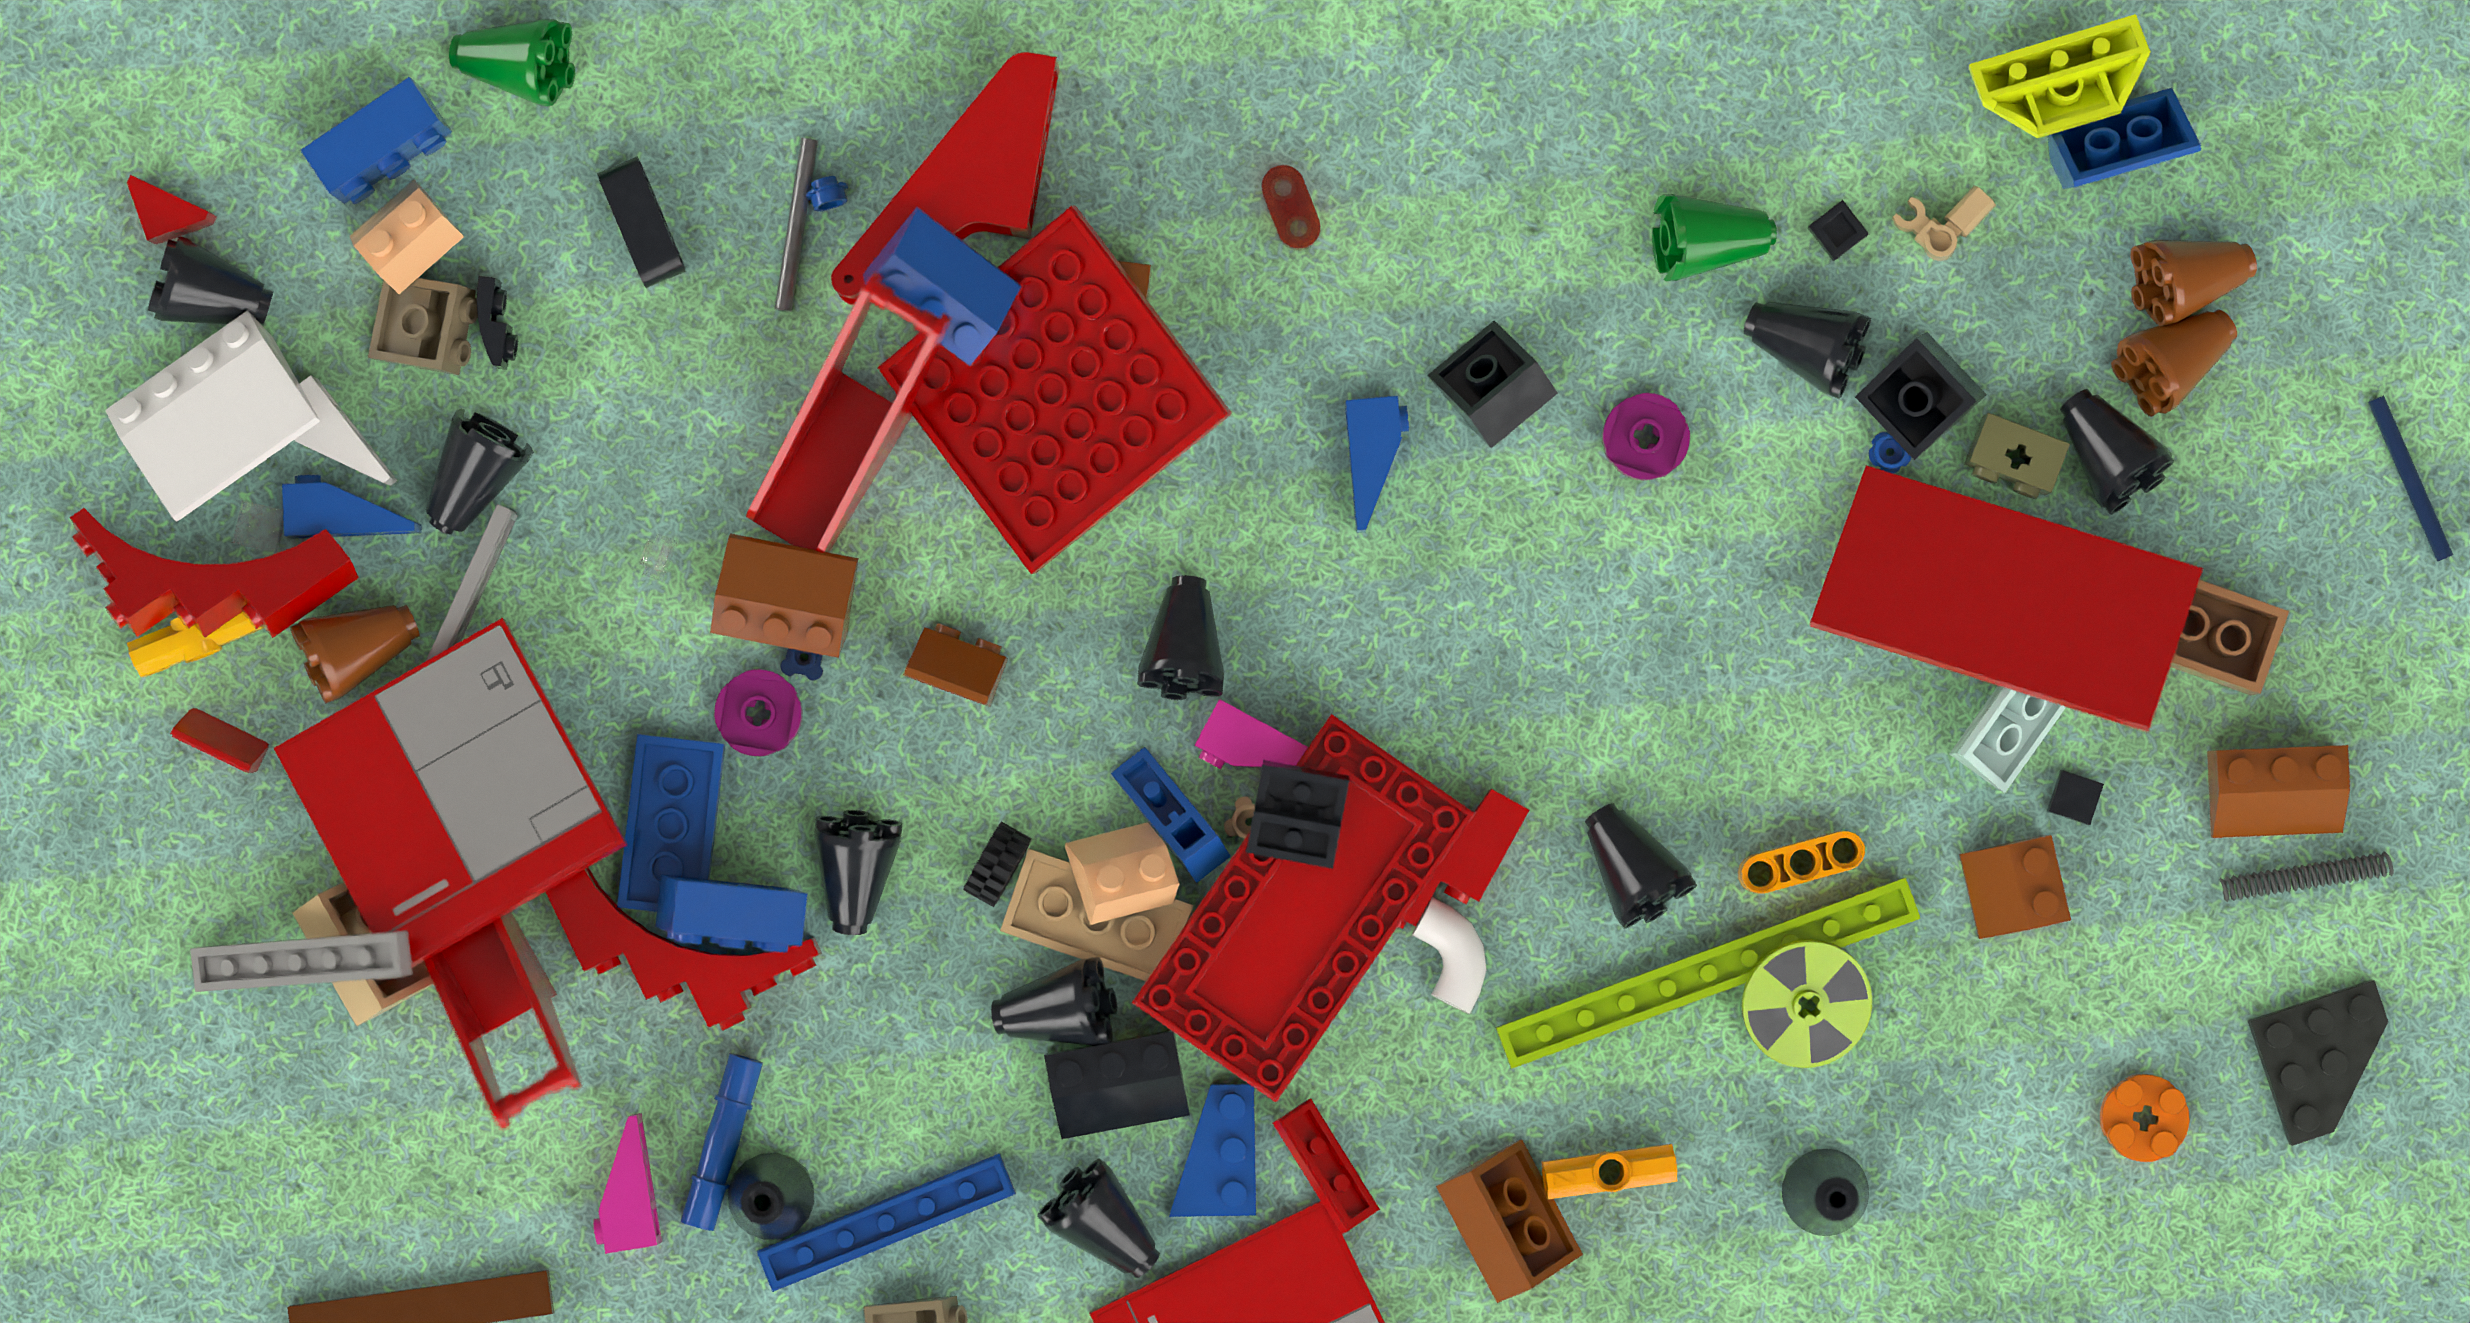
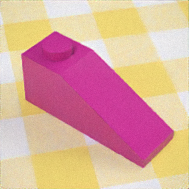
[1195,699,1308,769]
[593,1113,662,1254]

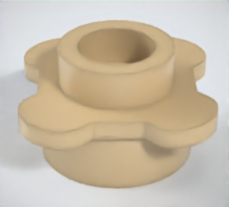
[1224,796,1255,839]

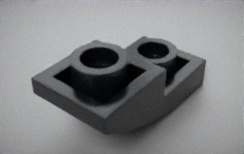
[477,276,518,370]

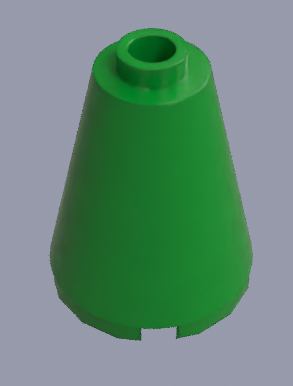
[1652,194,1777,282]

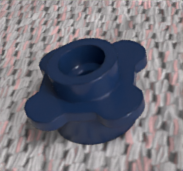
[780,648,823,681]

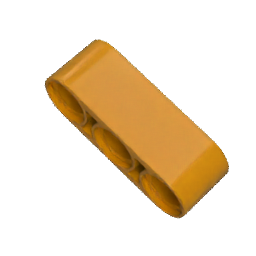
[1738,831,1865,894]

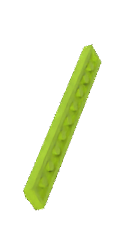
[1496,877,1921,1069]

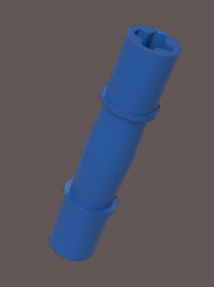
[680,1053,763,1231]

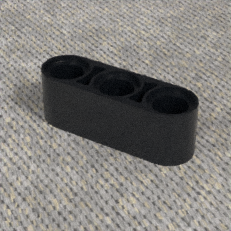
[597,156,686,288]

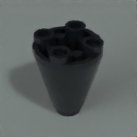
[147,236,273,325]
[1744,302,1871,399]
[2060,389,2174,515]
[1137,575,1224,700]
[1585,803,1697,929]
[814,810,903,935]
[991,957,1117,1046]
[728,1153,815,1240]
[1037,1159,1160,1278]

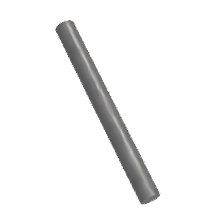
[774,138,818,312]

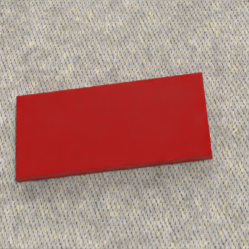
[1810,465,2203,733]
[1132,714,1476,1102]

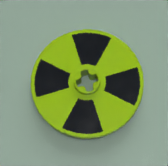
[1742,939,1872,1068]

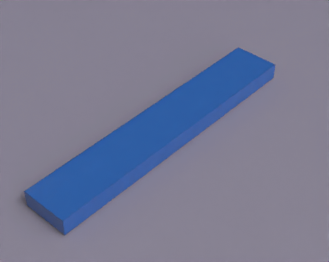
[756,1153,1016,1292]

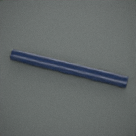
[2368,396,2453,562]

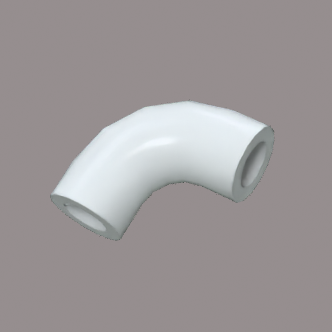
[1412,897,1487,1014]

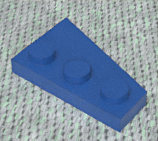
[1169,1084,1256,1217]

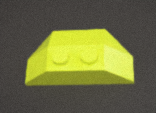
[1969,14,2150,139]

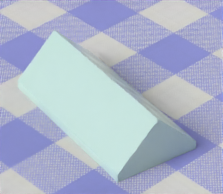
[1949,686,2066,793]

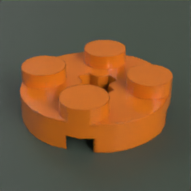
[2100,1074,2190,1162]

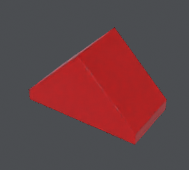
[127,175,217,245]

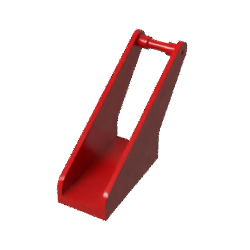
[831,52,1060,306]
[746,271,952,553]
[424,912,582,1130]

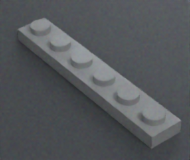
[190,931,412,992]

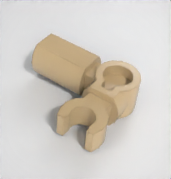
[1892,186,1996,261]

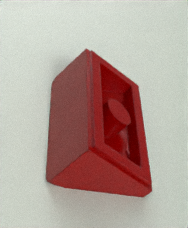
[170,708,269,773]

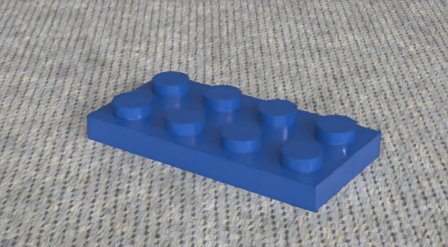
[617,734,725,912]

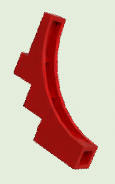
[70,508,359,638]
[1398,789,1530,929]
[545,867,822,1031]

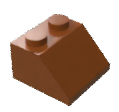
[903,623,1008,707]
[1959,835,2071,939]

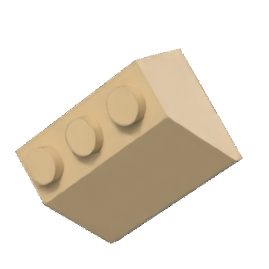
[292,882,434,1026]

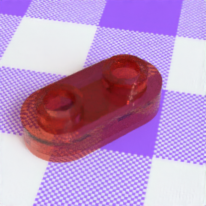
[1262,165,1320,251]

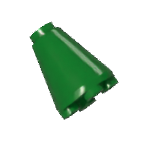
[449,19,575,107]

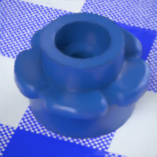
[806,176,848,211]
[1868,432,1911,473]

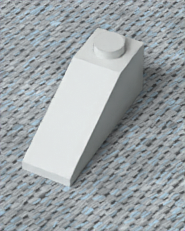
[295,375,397,486]

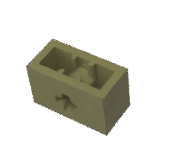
[1964,413,2070,499]

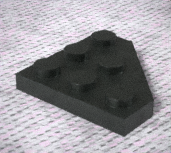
[2248,980,2388,1146]

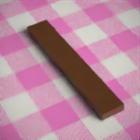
[287,1270,555,1323]

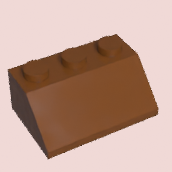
[710,533,859,658]
[2207,745,2350,838]
[1436,1139,1583,1303]

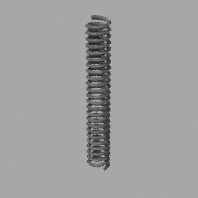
[2219,852,2394,902]

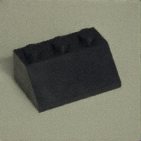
[1044,1030,1190,1139]

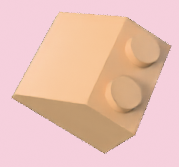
[349,179,464,294]
[1065,822,1179,925]

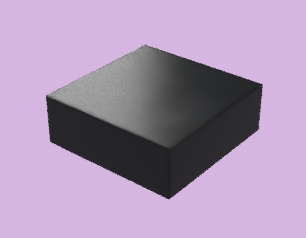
[1807,200,1869,262]
[2047,770,2104,825]

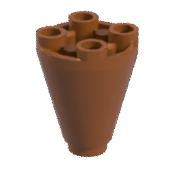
[2130,240,2257,326]
[2111,310,2237,417]
[290,605,420,704]

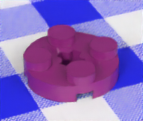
[1602,393,1690,481]
[714,669,803,757]

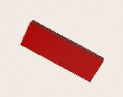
[1273,1098,1380,1234]

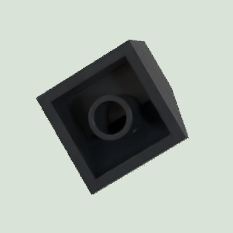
[1428,321,1558,448]
[1855,332,1987,460]

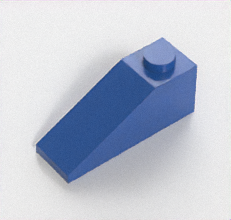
[1345,396,1409,533]
[282,475,422,539]
[1111,747,1231,883]

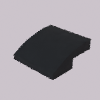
[1246,760,1350,869]

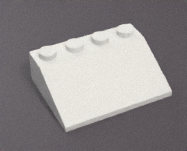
[105,310,320,522]

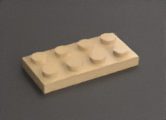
[1000,849,1193,981]

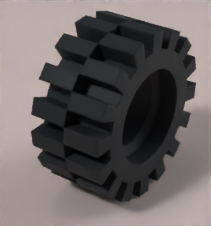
[963,821,1032,907]

